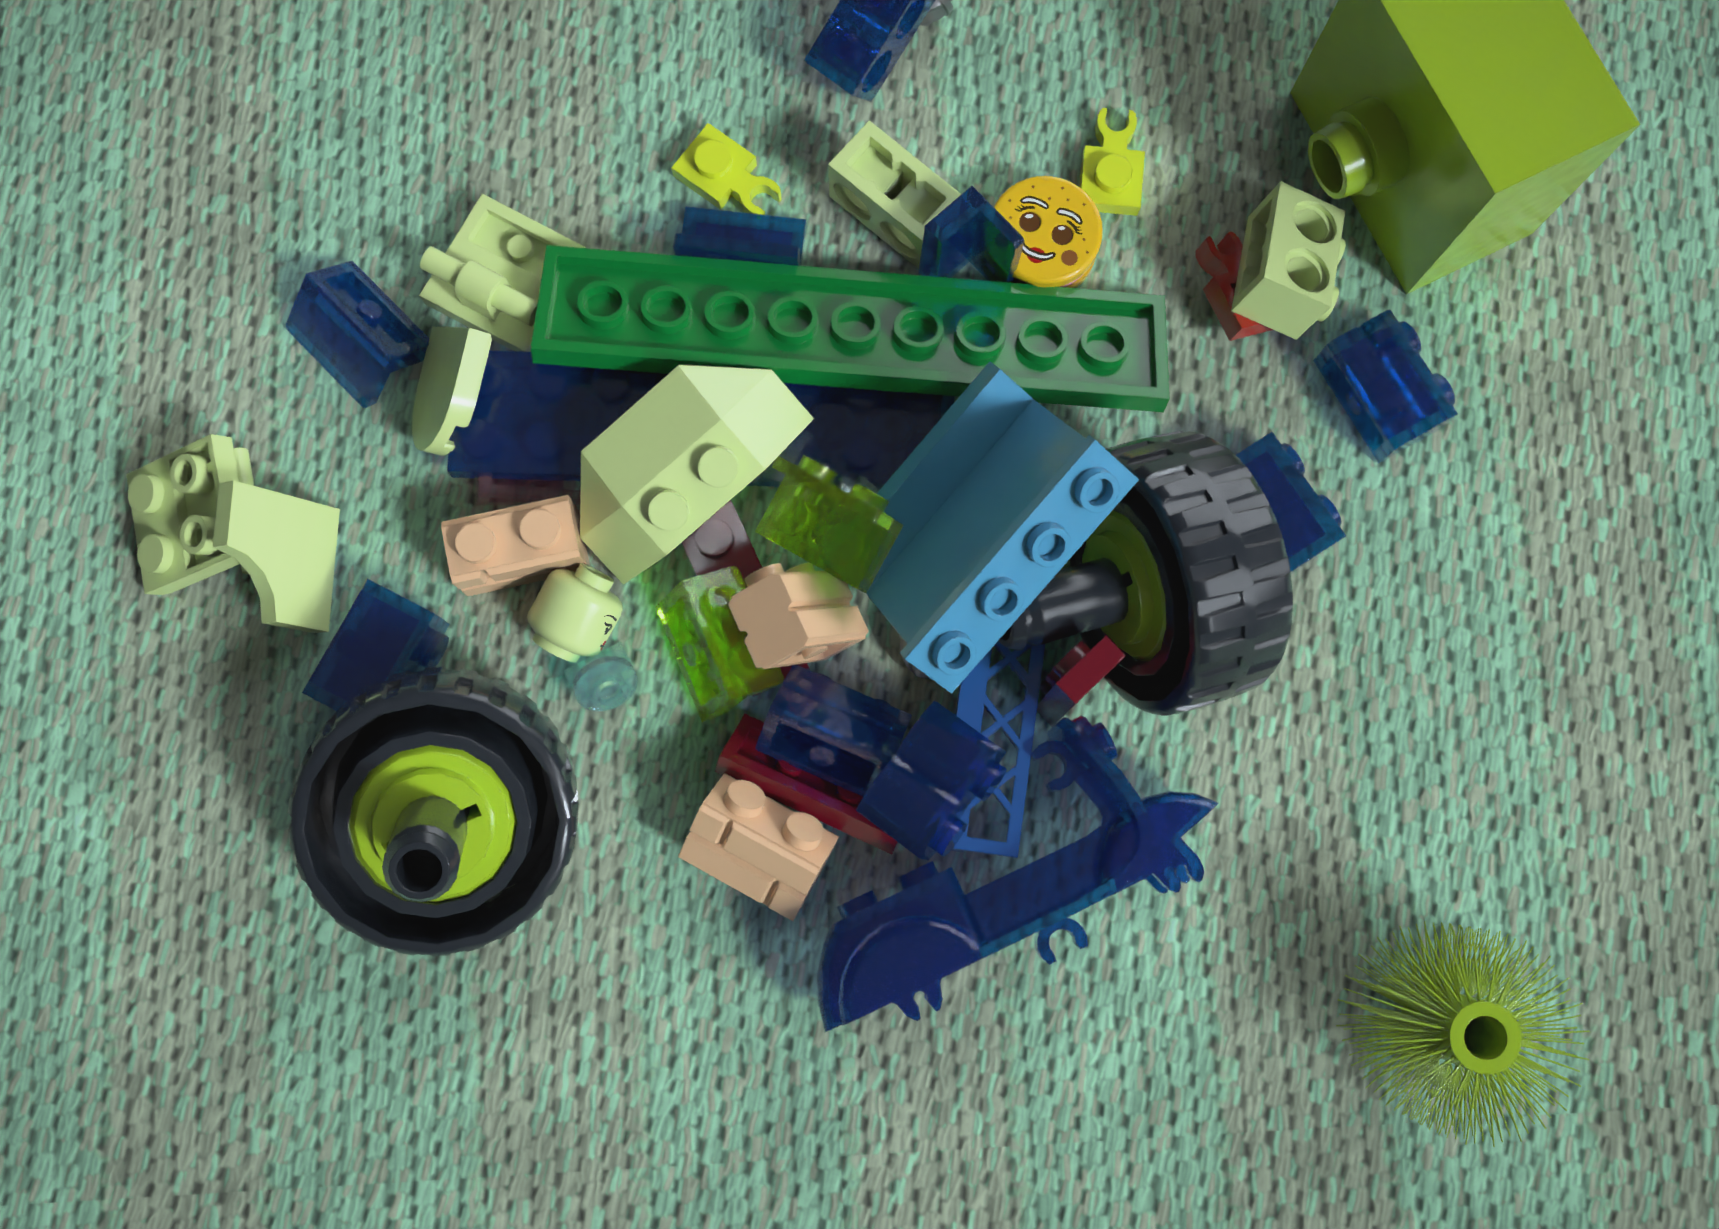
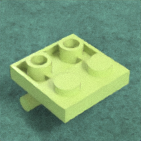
[419,194,586,360]
[126,434,254,595]

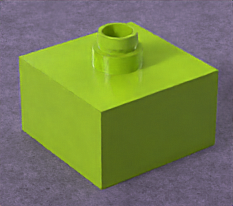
[1290,0,1641,294]

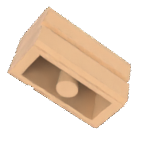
[441,495,590,596]
[728,562,869,669]
[678,773,839,921]

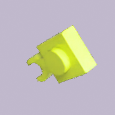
[1080,108,1145,216]
[671,123,782,223]

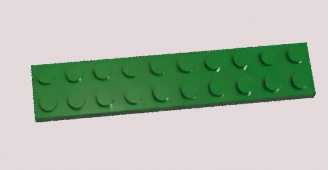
[531,245,1170,413]

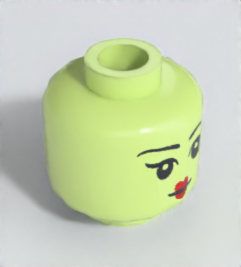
[527,563,623,663]

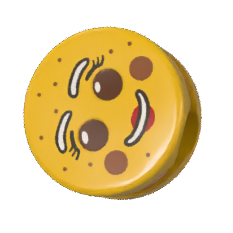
[985,176,1103,288]

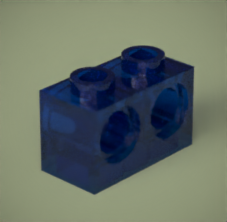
[804,0,935,102]

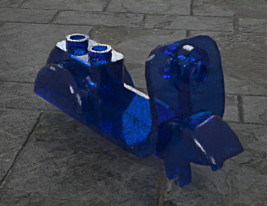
[817,715,1218,1032]

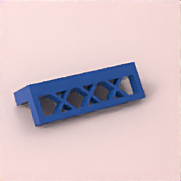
[937,641,1045,858]

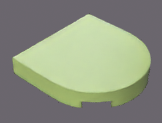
[412,327,492,456]

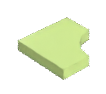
[213,480,340,633]

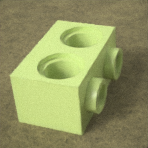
[828,120,965,271]
[1231,181,1346,340]

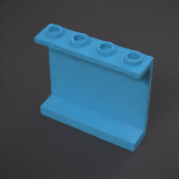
[823,362,1139,694]

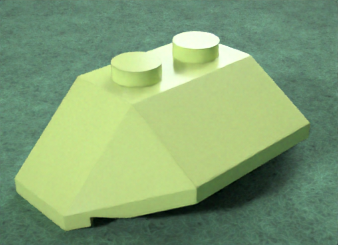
[580,364,814,585]

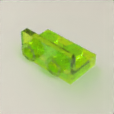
[755,455,904,593]
[655,566,784,722]

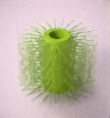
[1336,921,1590,1147]

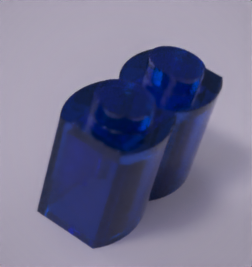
[856,700,1007,861]

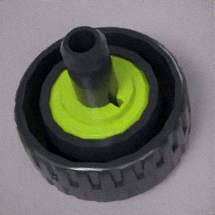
[998,431,1293,716]
[288,667,579,956]

